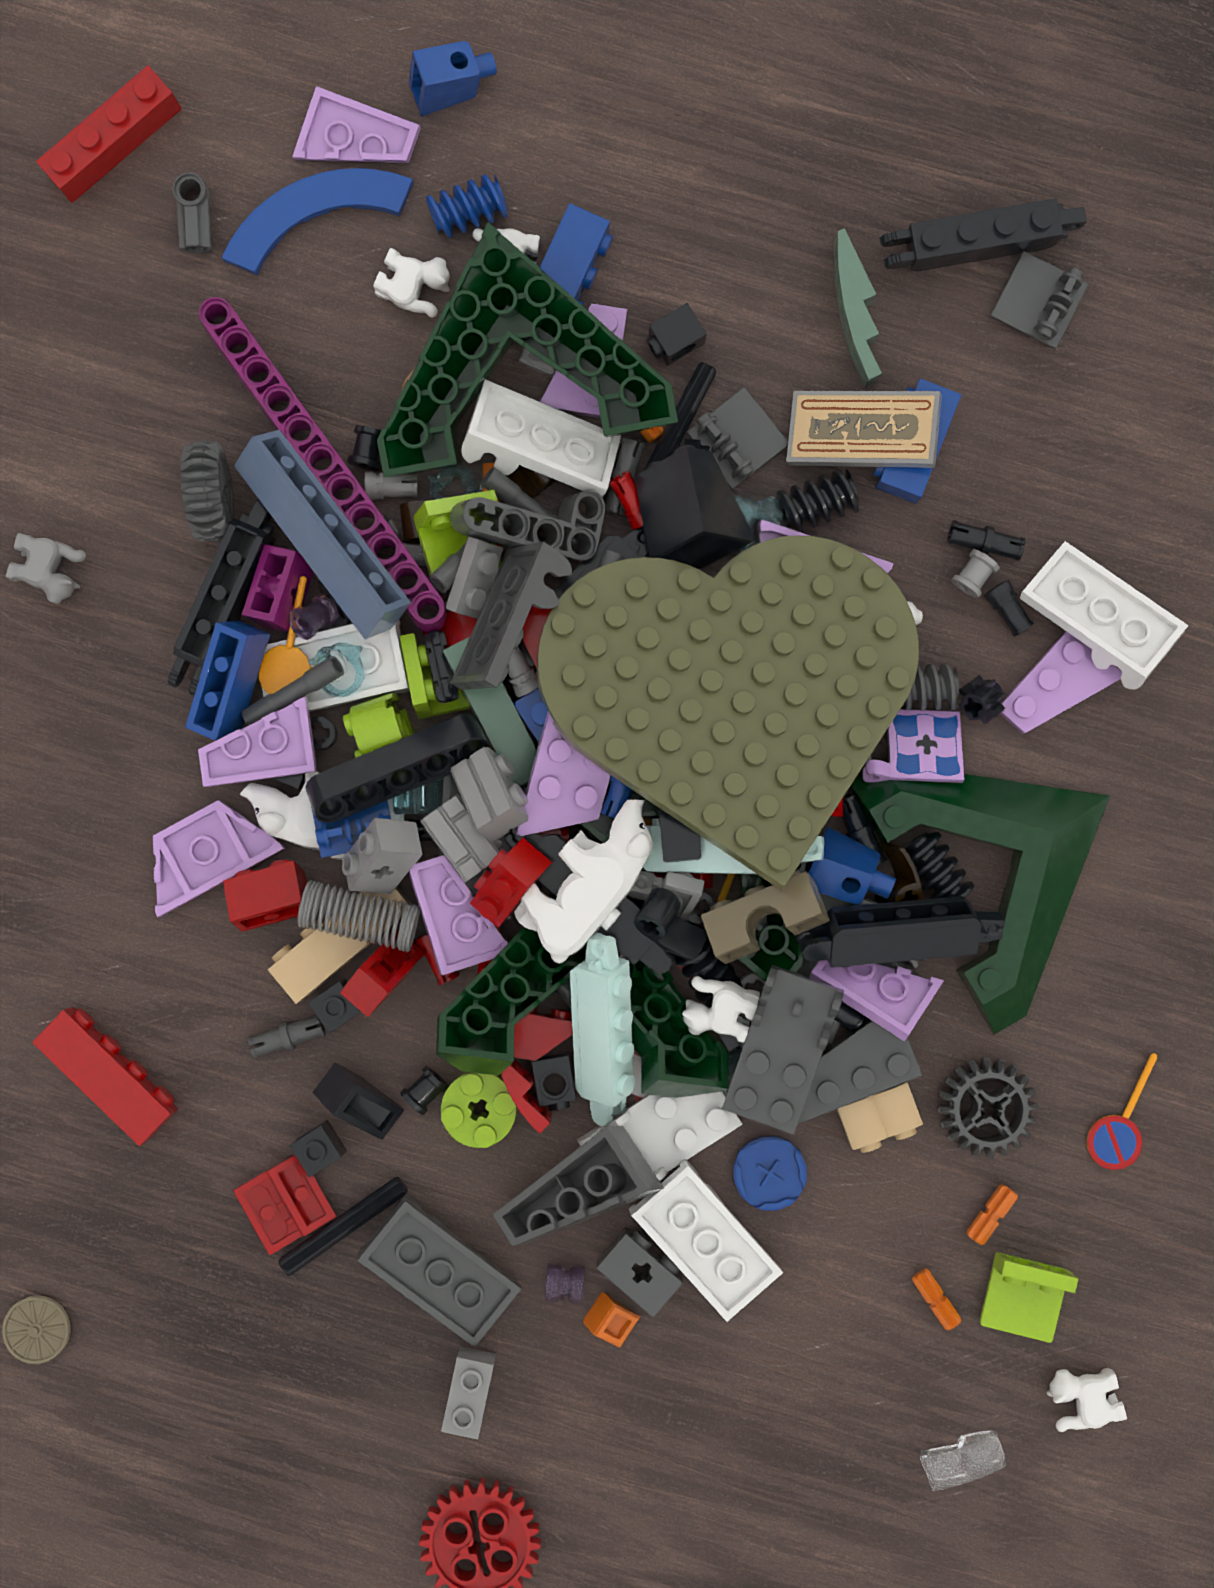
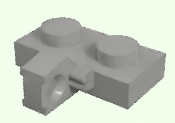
[445,536,503,619]
[628,871,705,921]

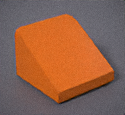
[583,1292,640,1348]

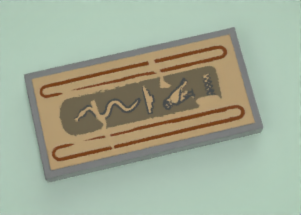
[786,391,942,468]

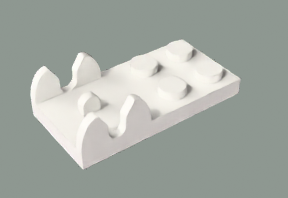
[462,379,621,498]
[1020,541,1188,689]
[262,619,410,712]
[577,1092,742,1181]
[629,1159,783,1322]

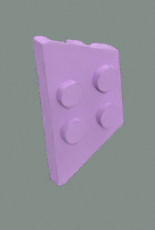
[515,712,611,836]
[153,800,286,917]

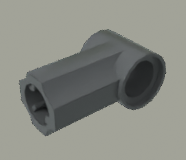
[172,172,213,254]

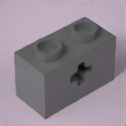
[596,1227,683,1318]

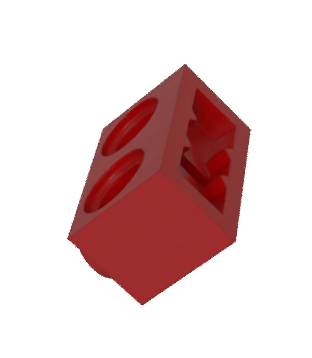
[340,929,425,1017]

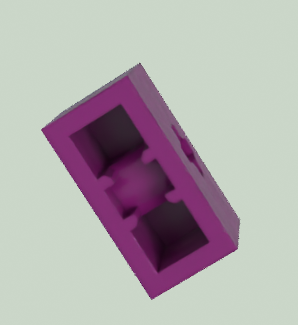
[242,544,314,633]

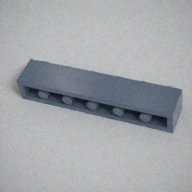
[234,430,411,639]

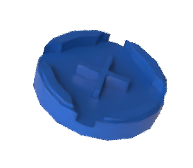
[733,1135,807,1211]

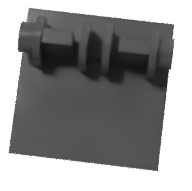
[991,251,1089,349]
[687,387,788,489]

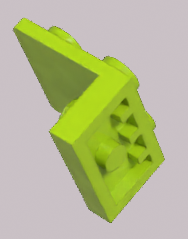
[413,490,501,575]
[400,633,471,719]
[979,1251,1079,1343]

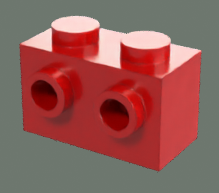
[470,838,552,928]
[223,860,307,932]

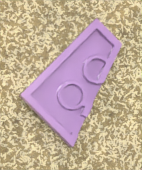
[292,86,421,163]
[540,303,627,419]
[1000,631,1122,734]
[198,697,317,787]
[408,855,508,975]
[809,960,944,1042]

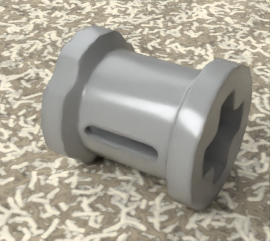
[951,549,1000,599]

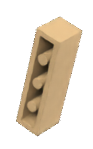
[267,886,413,1004]

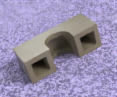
[701,871,830,964]

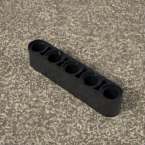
[305,714,490,823]

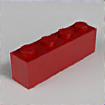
[36,65,182,203]
[32,1007,178,1147]

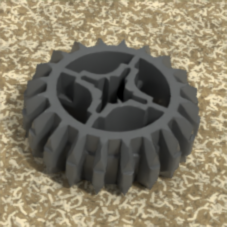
[179,440,235,542]
[937,1057,1039,1159]

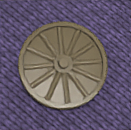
[2,1295,71,1364]

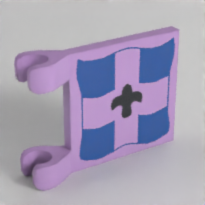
[862,709,964,783]

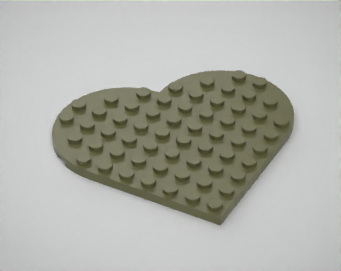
[537,535,919,890]

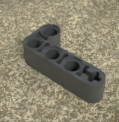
[450,490,605,563]

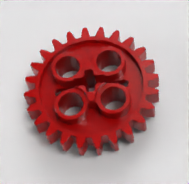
[419,1478,541,1588]

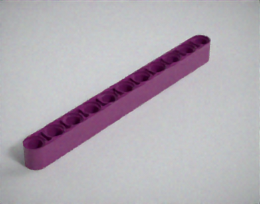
[199,297,447,633]

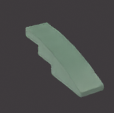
[834,228,882,388]
[443,637,537,787]

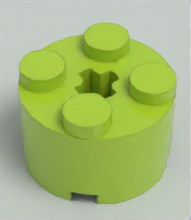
[343,692,415,758]
[441,1072,518,1148]

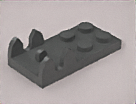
[451,542,572,690]
[722,965,844,1135]
[357,1194,522,1347]

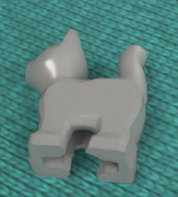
[6,533,86,604]

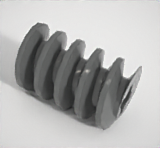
[904,663,959,711]

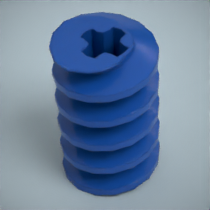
[426,174,508,239]

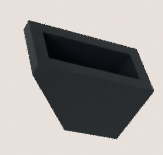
[312,1063,404,1140]

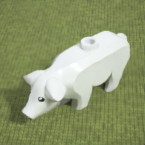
[240,772,411,860]
[514,800,653,963]

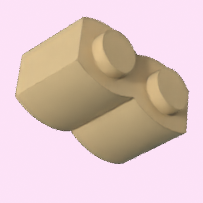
[837,1082,923,1153]

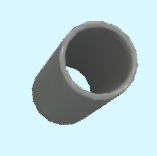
[297,880,420,952]

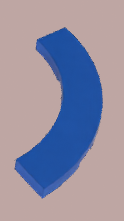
[221,168,414,275]

